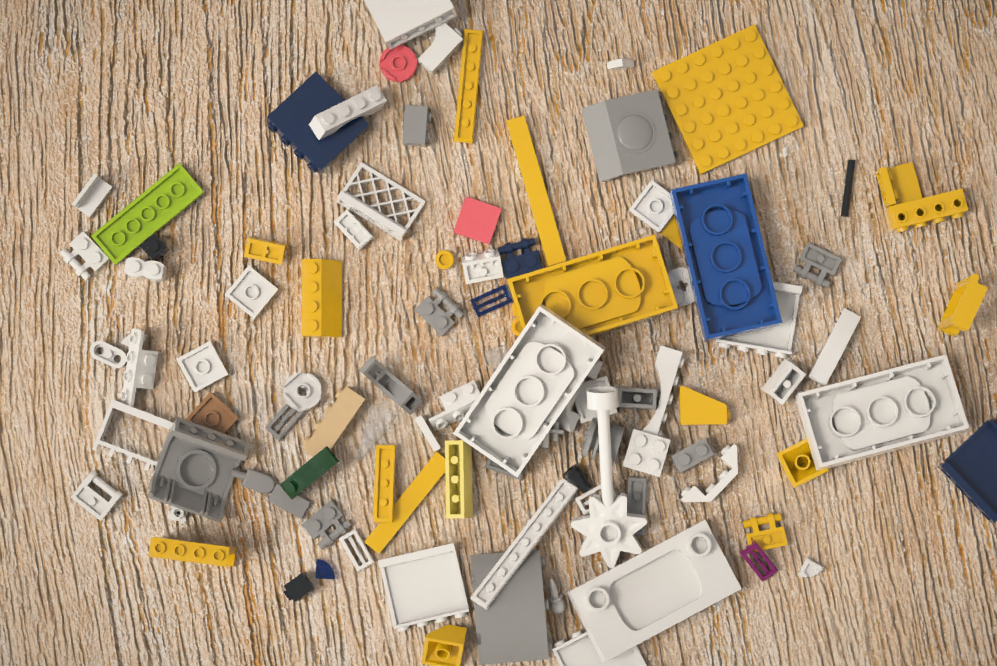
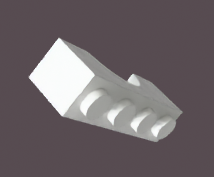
[309,85,387,140]

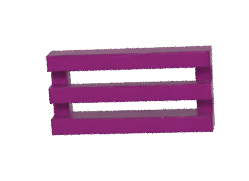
[739,540,778,582]

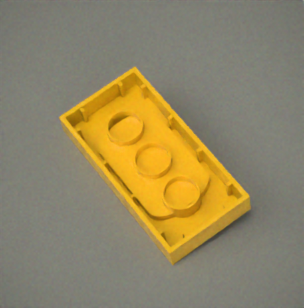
[507,235,678,337]

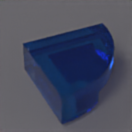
[315,559,335,579]

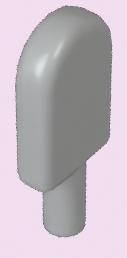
[230,468,275,494]

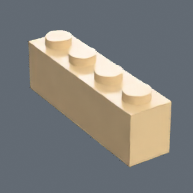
[302,386,366,457]

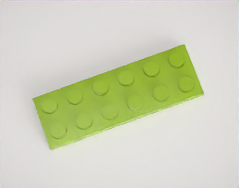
[91,163,204,265]

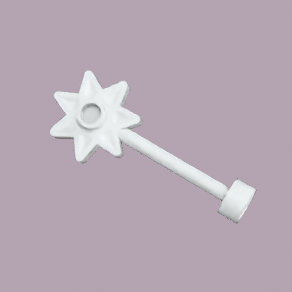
[571,386,647,568]

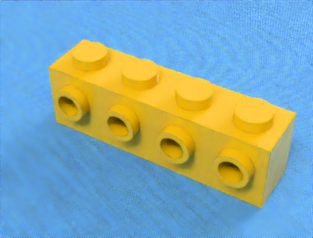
[886,188,968,233]

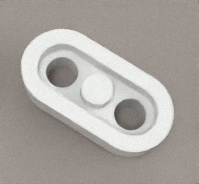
[90,341,127,369]

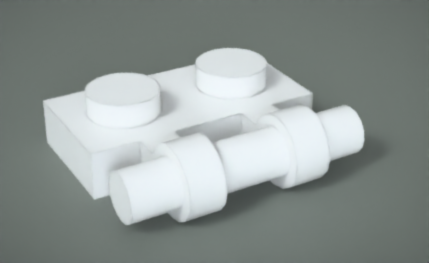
[60,231,110,281]

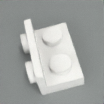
[461,249,504,284]

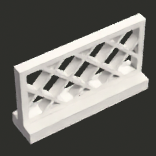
[337,162,426,241]

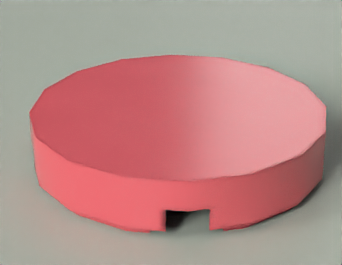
[380,45,417,83]

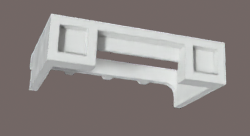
[92,399,173,471]

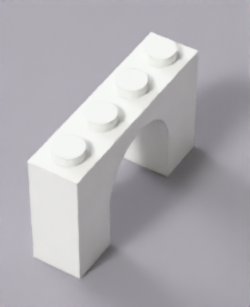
[418,21,463,75]

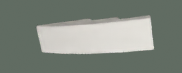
[808,308,861,386]

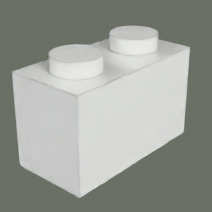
[761,359,806,405]

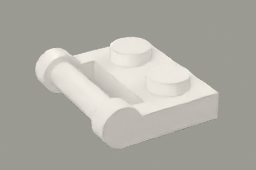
[71,470,123,521]

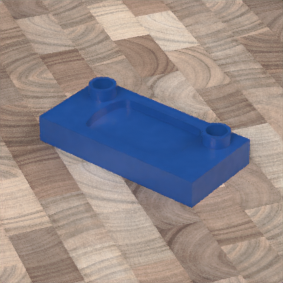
[670,173,782,342]

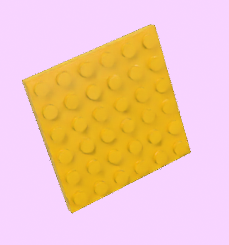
[652,24,804,175]

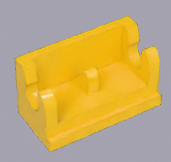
[244,236,288,265]

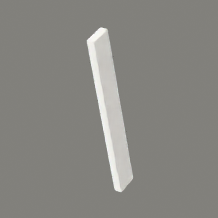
[471,478,578,610]

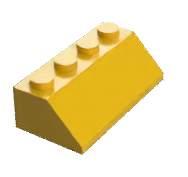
[302,259,342,338]

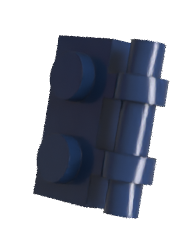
[497,238,543,279]

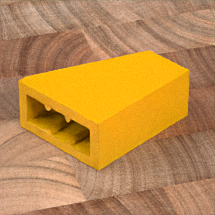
[678,386,730,426]

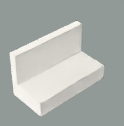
[72,173,113,218]

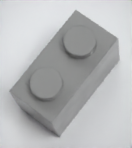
[402,105,432,147]
[617,387,657,410]
[670,438,714,473]

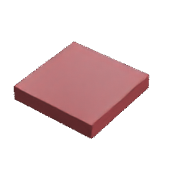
[453,197,502,245]

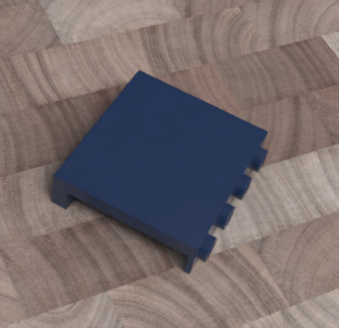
[266,72,370,175]
[938,419,997,523]

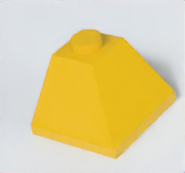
[421,624,467,666]

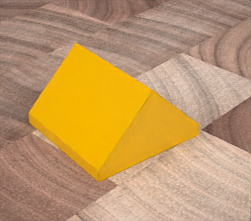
[776,439,829,488]

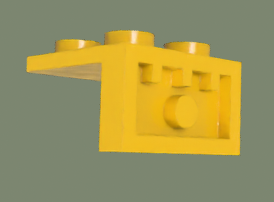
[876,162,922,208]

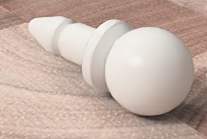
[549,579,566,614]

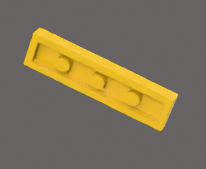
[373,445,396,523]

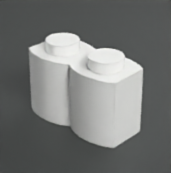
[124,257,167,282]

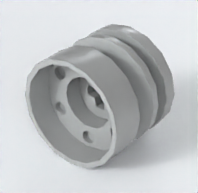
[581,418,625,466]

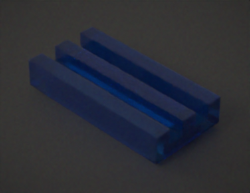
[470,284,513,318]

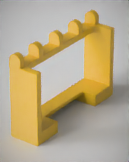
[937,274,988,337]

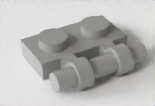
[793,242,842,288]
[414,287,464,337]
[301,500,352,550]

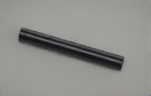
[841,160,855,217]

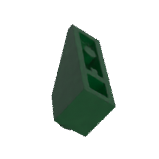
[280,446,339,500]

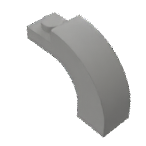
[359,356,423,415]

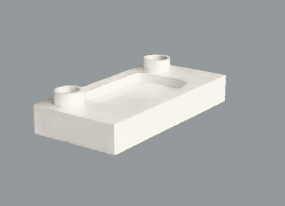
[453,304,606,477]
[795,354,969,471]
[566,520,742,662]

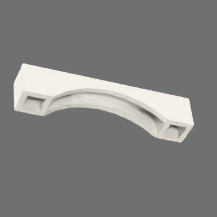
[642,345,685,437]

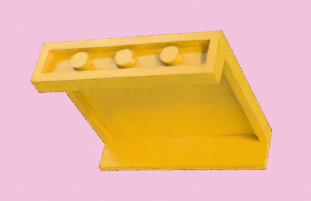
[148,537,237,567]

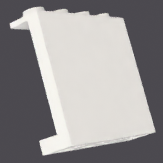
[364,0,457,50]
[714,281,802,358]
[378,543,469,632]
[552,630,647,666]

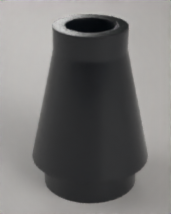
[564,464,592,493]

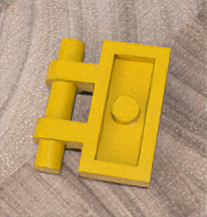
[742,513,788,553]

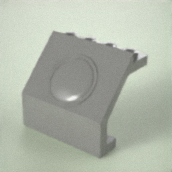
[582,89,679,182]
[147,417,249,523]

